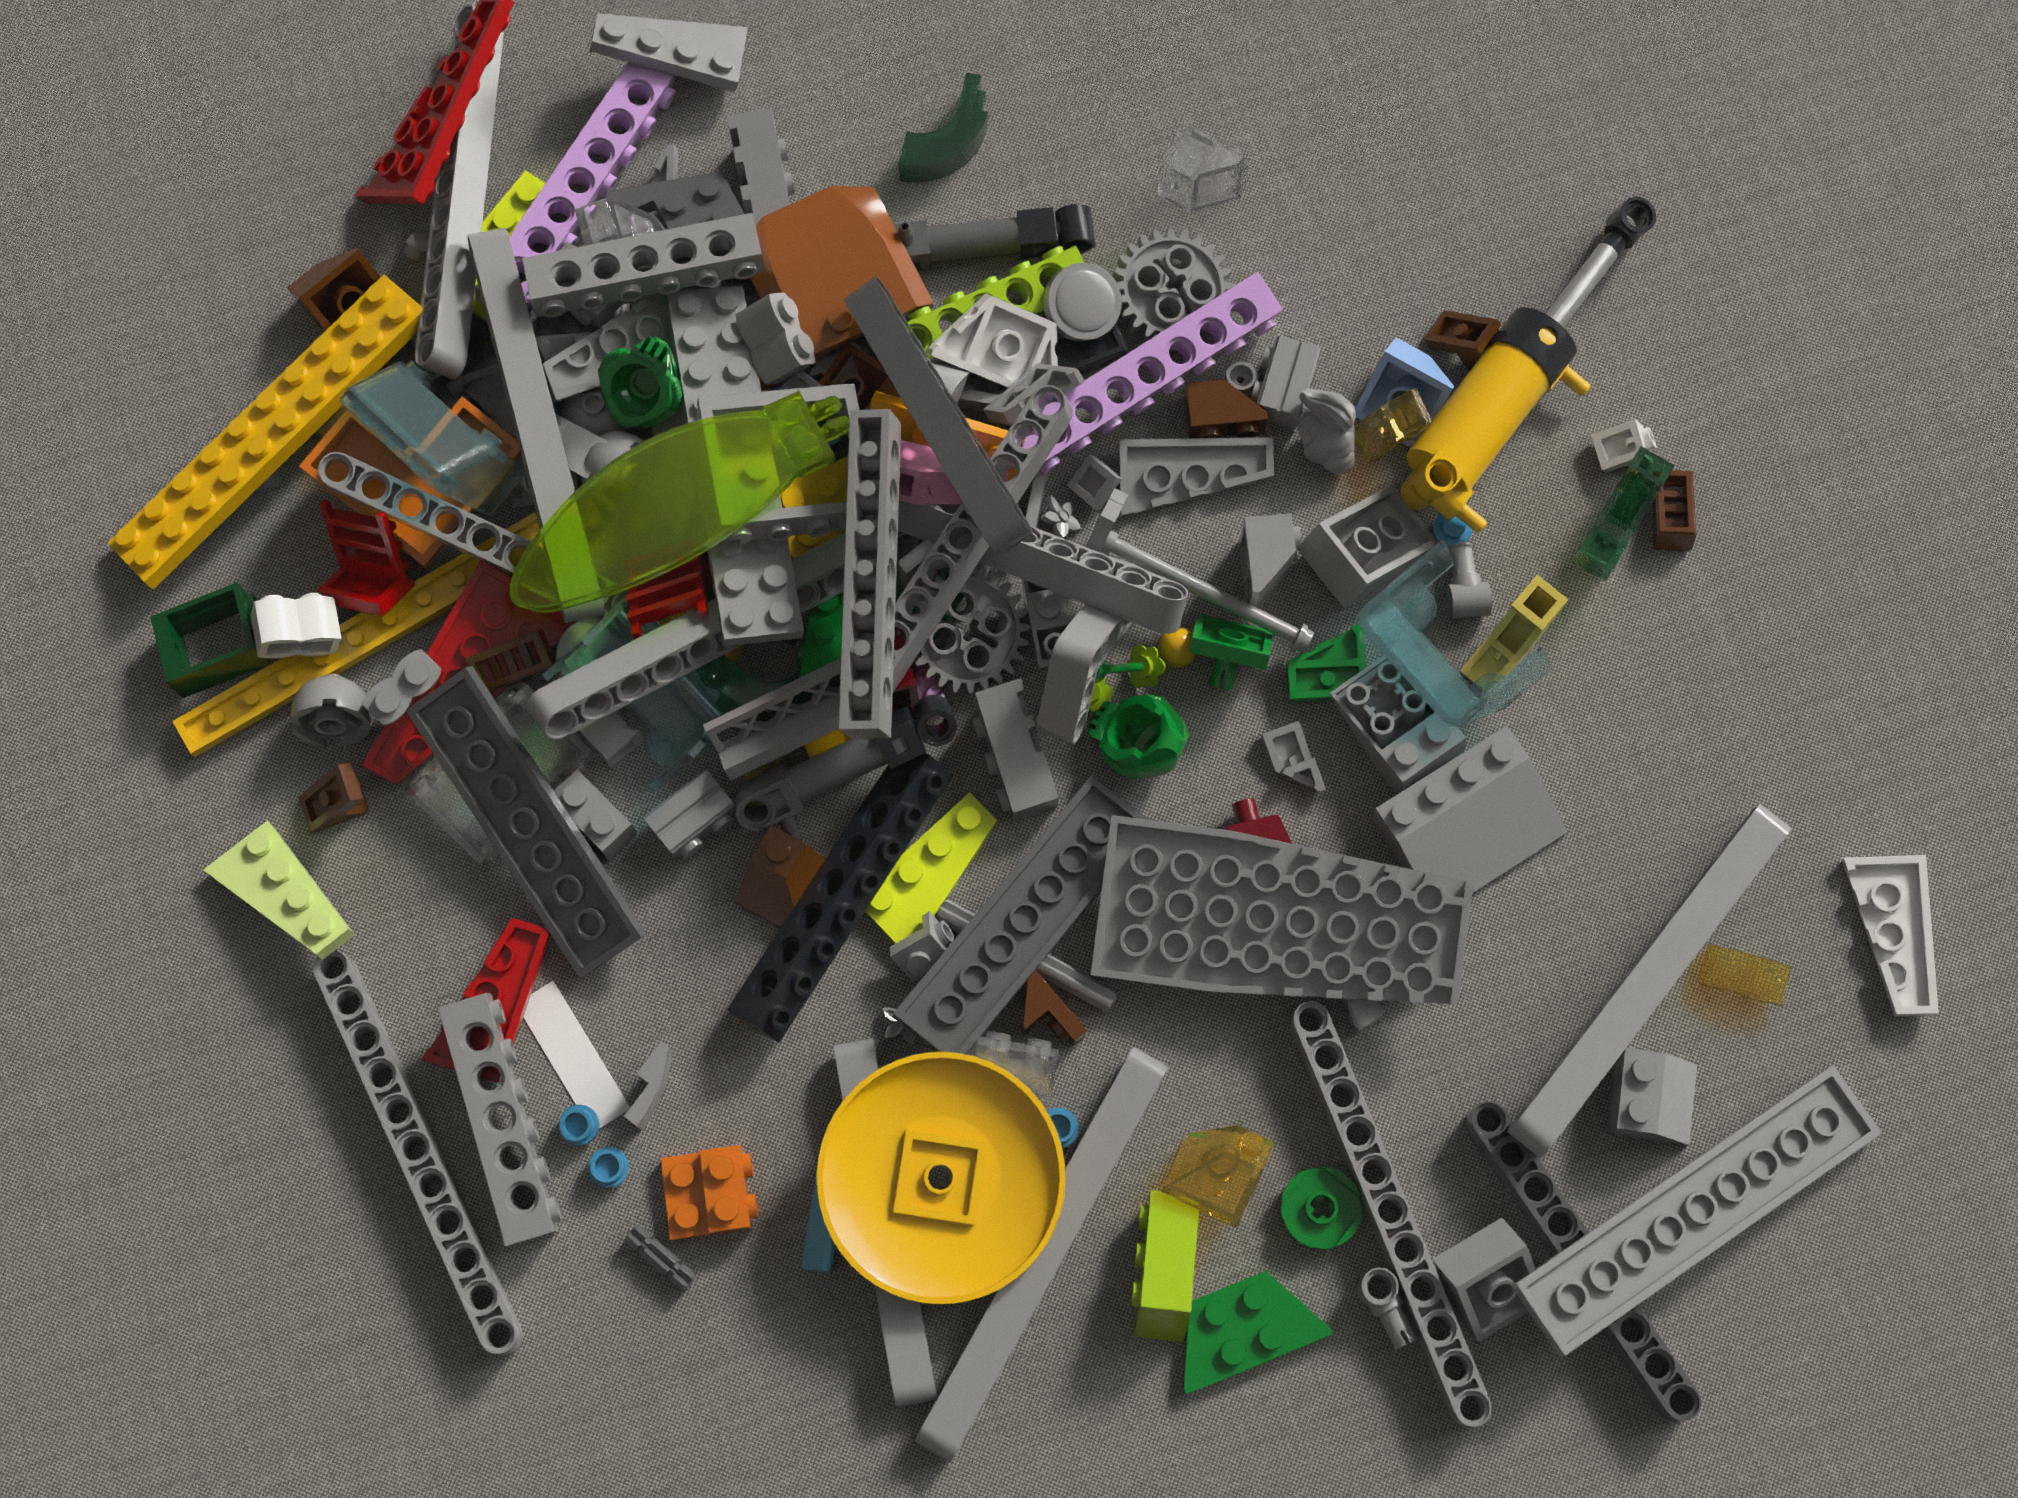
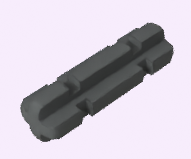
[625,1225,696,1291]

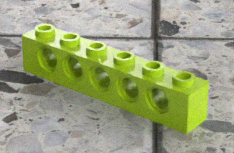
[868,246,1084,360]

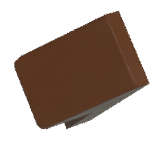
[1423,310,1501,371]
[298,763,369,833]
[1023,969,1087,1046]

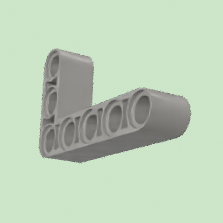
[1036,559,1147,744]

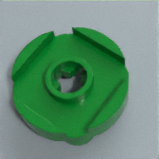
[1279,1167,1362,1251]

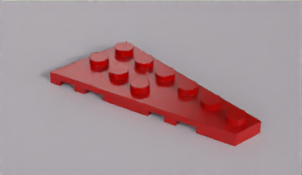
[354,0,514,204]
[362,560,578,784]

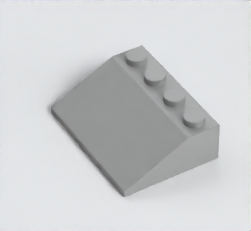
[1370,725,1568,894]

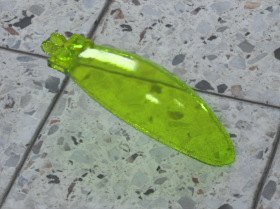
[509,391,850,613]

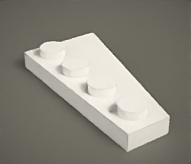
[1842,855,1939,1017]

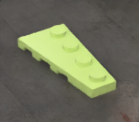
[203,820,355,960]

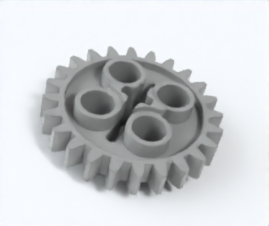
[1112,227,1235,342]
[912,567,1030,694]

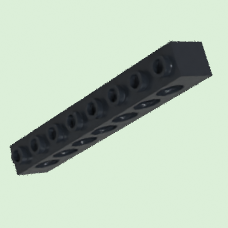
[727,753,953,1043]

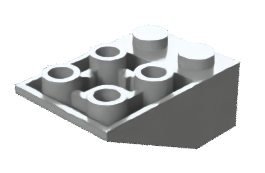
[1330,649,1466,794]

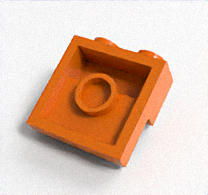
[661,1145,759,1241]

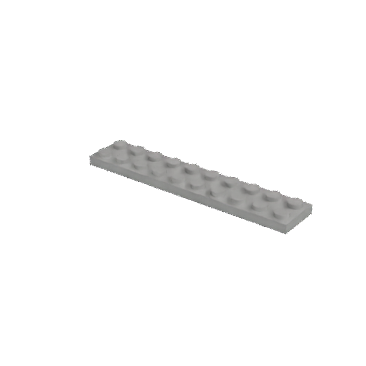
[666,286,804,646]
[1512,1065,1882,1358]

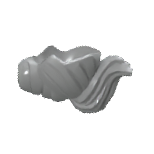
[1298,388,1356,475]

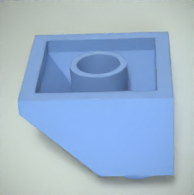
[1355,338,1454,447]

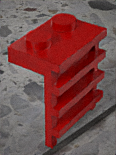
[317,500,415,617]
[624,537,713,639]

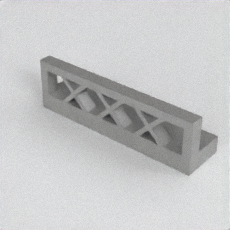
[703,658,841,781]

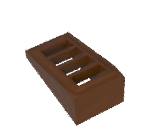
[1653,469,1697,551]
[465,628,557,692]

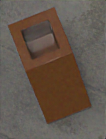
[1184,379,1268,438]

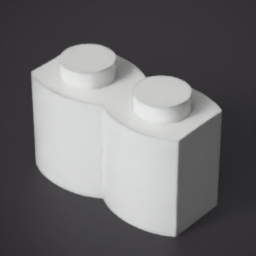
[251,593,342,658]

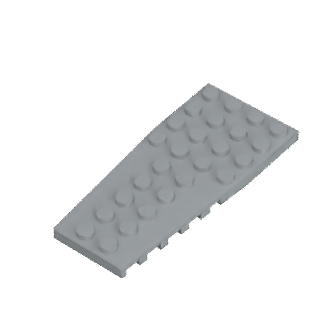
[1091,815,1473,1005]

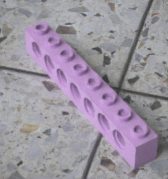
[475,62,676,313]
[1008,272,1283,475]

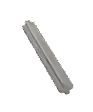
[936,900,1117,1012]

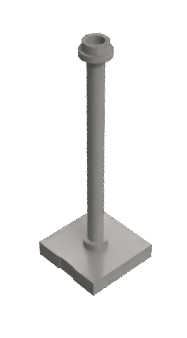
[1085,488,1314,653]

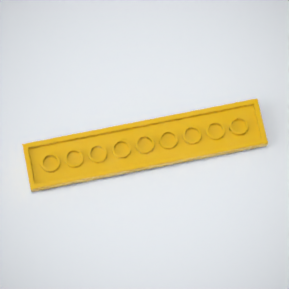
[108,275,423,590]

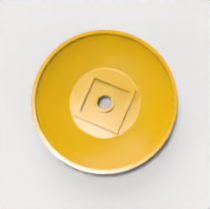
[816,1052,1066,1304]

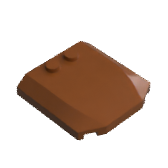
[749,186,934,362]

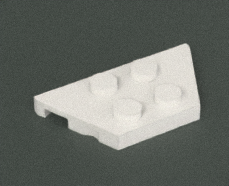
[926,294,1058,388]

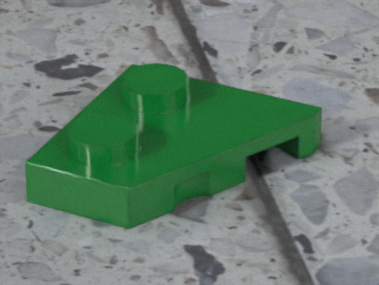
[1286,623,1366,703]

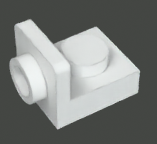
[1591,419,1656,473]

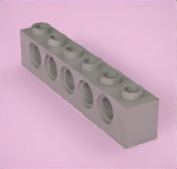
[522,213,765,317]
[438,993,562,1246]

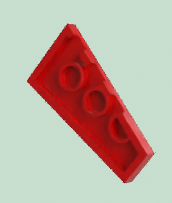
[421,918,551,1084]

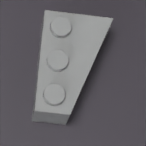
[971,678,1058,821]

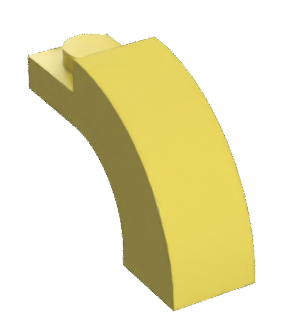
[1460,575,1568,696]

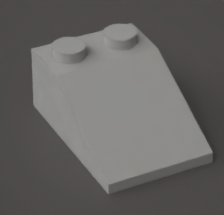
[1298,484,1440,609]

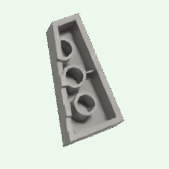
[727,108,795,225]

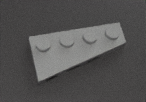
[589,13,748,92]

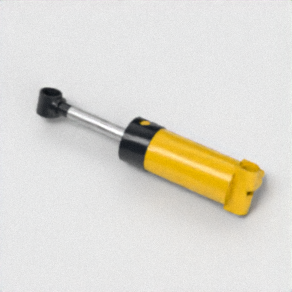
[1400,196,1656,533]

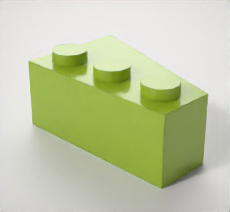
[1131,1190,1200,1343]

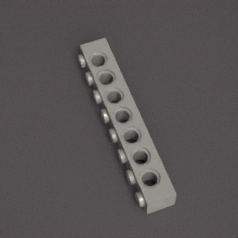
[839,409,901,739]

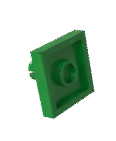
[1189,613,1273,690]

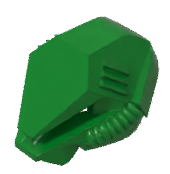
[598,336,682,429]
[1087,694,1190,780]

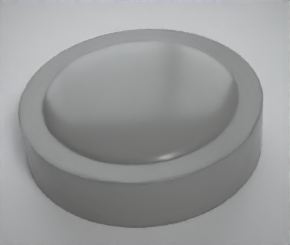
[1043,263,1122,342]

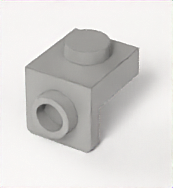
[890,911,954,982]

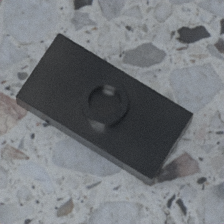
[1055,323,1129,374]

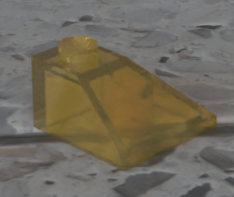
[1161,1125,1275,1228]

